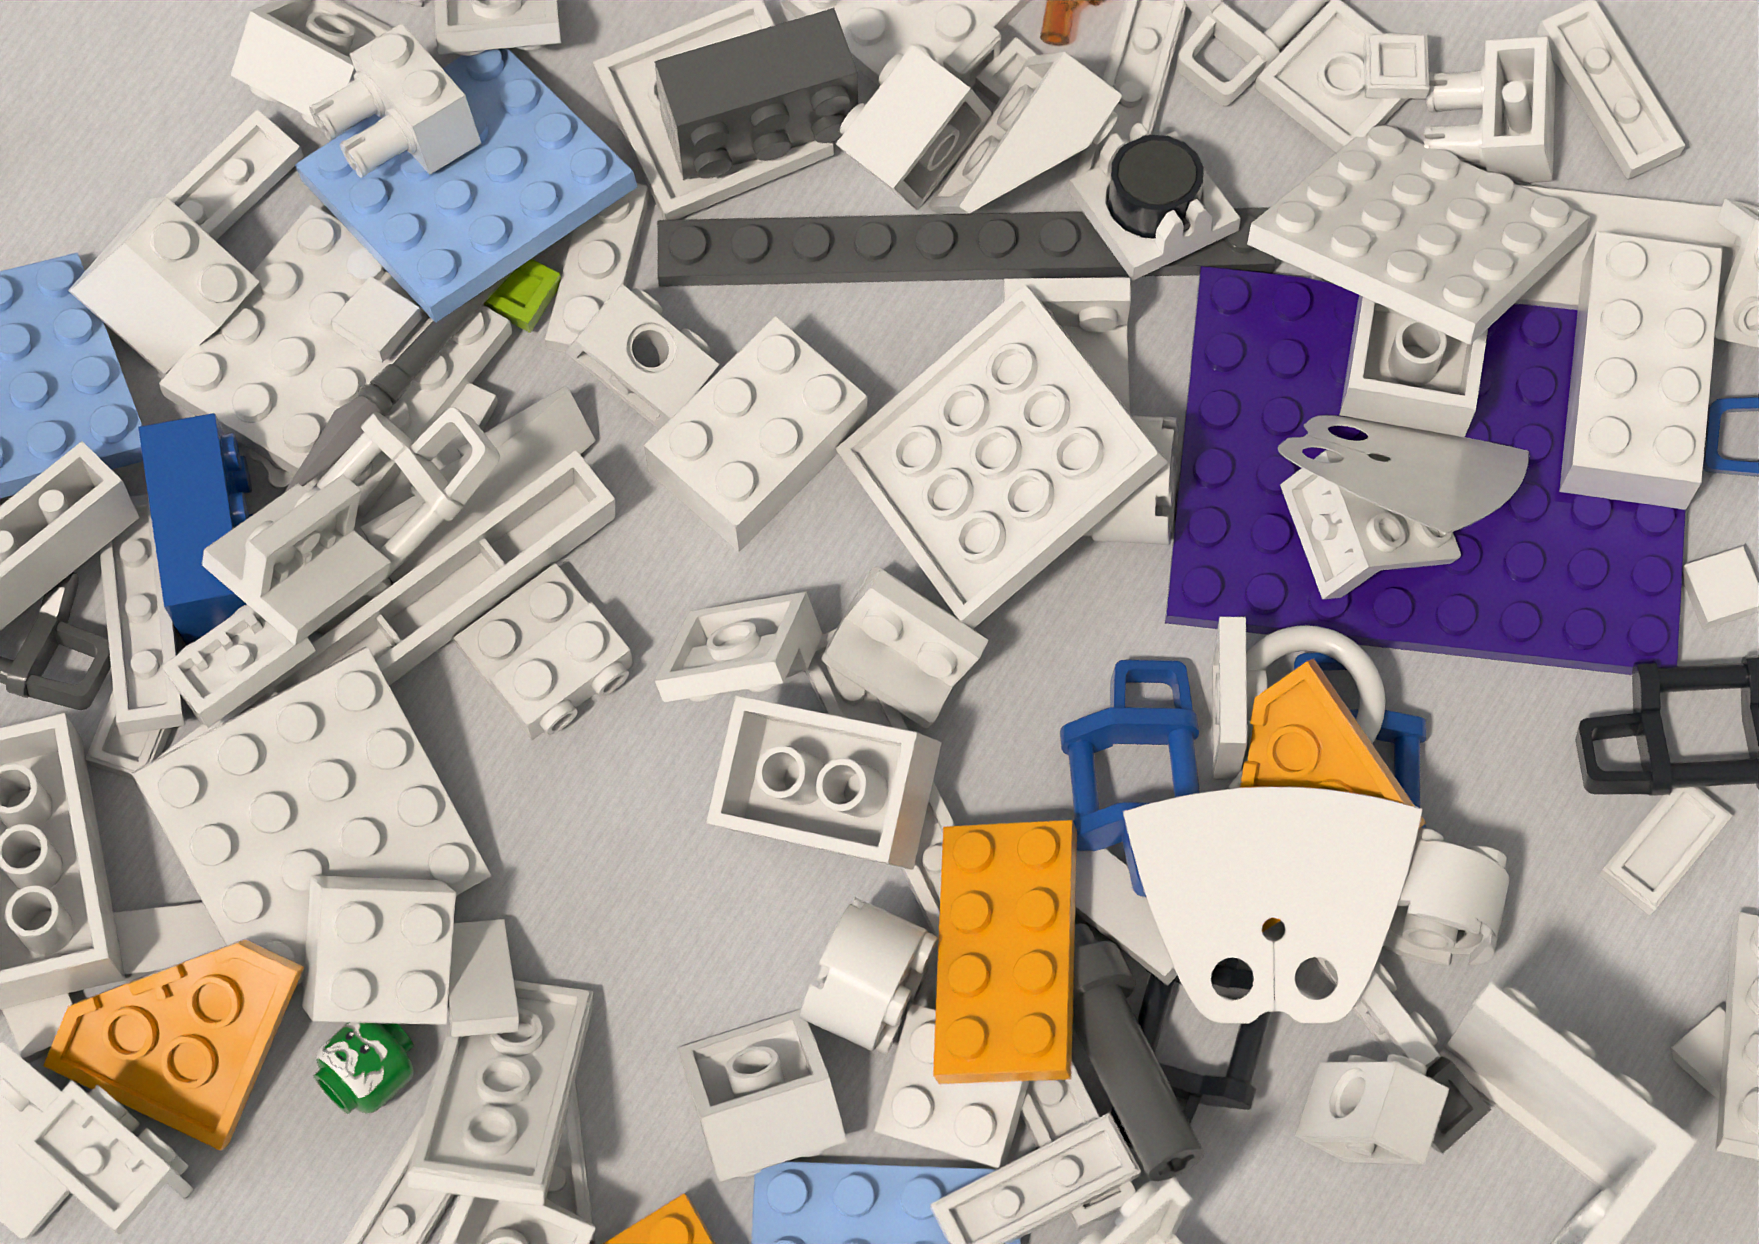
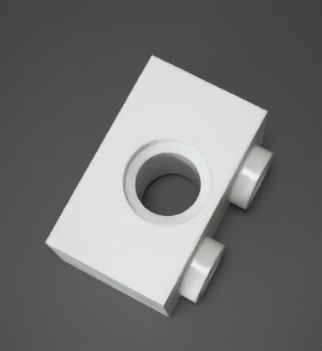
[565,284,719,430]
[1295,1055,1449,1165]

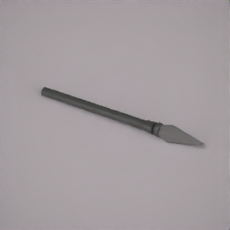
[286,269,516,491]

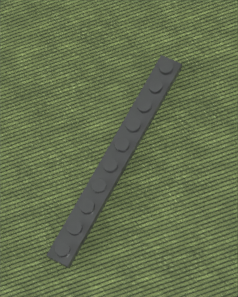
[657,208,1275,287]

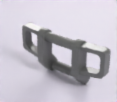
[0,572,111,710]

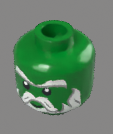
[313,1022,414,1114]

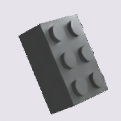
[654,8,858,180]

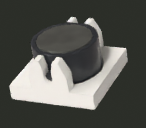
[1069,122,1240,281]

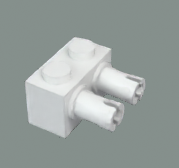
[309,23,481,178]
[1424,37,1556,183]

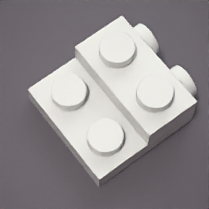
[453,563,634,740]
[655,592,823,702]

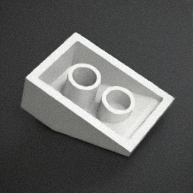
[928,51,1123,214]

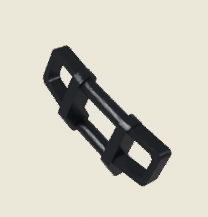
[1575,655,1759,796]
[1110,957,1275,1149]

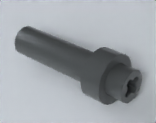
[1073,924,1204,1181]

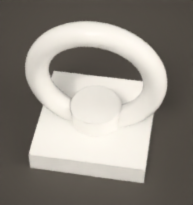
[1212,617,1386,779]

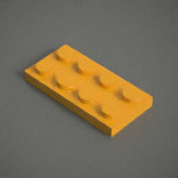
[933,820,1077,1084]

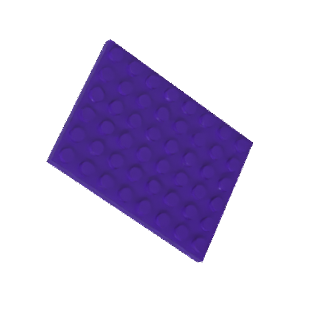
[1165,266,1685,675]

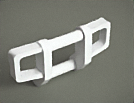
[1176,0,1331,106]
[313,407,500,635]

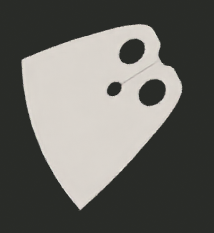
[1278,415,1529,534]
[1123,787,1423,1023]

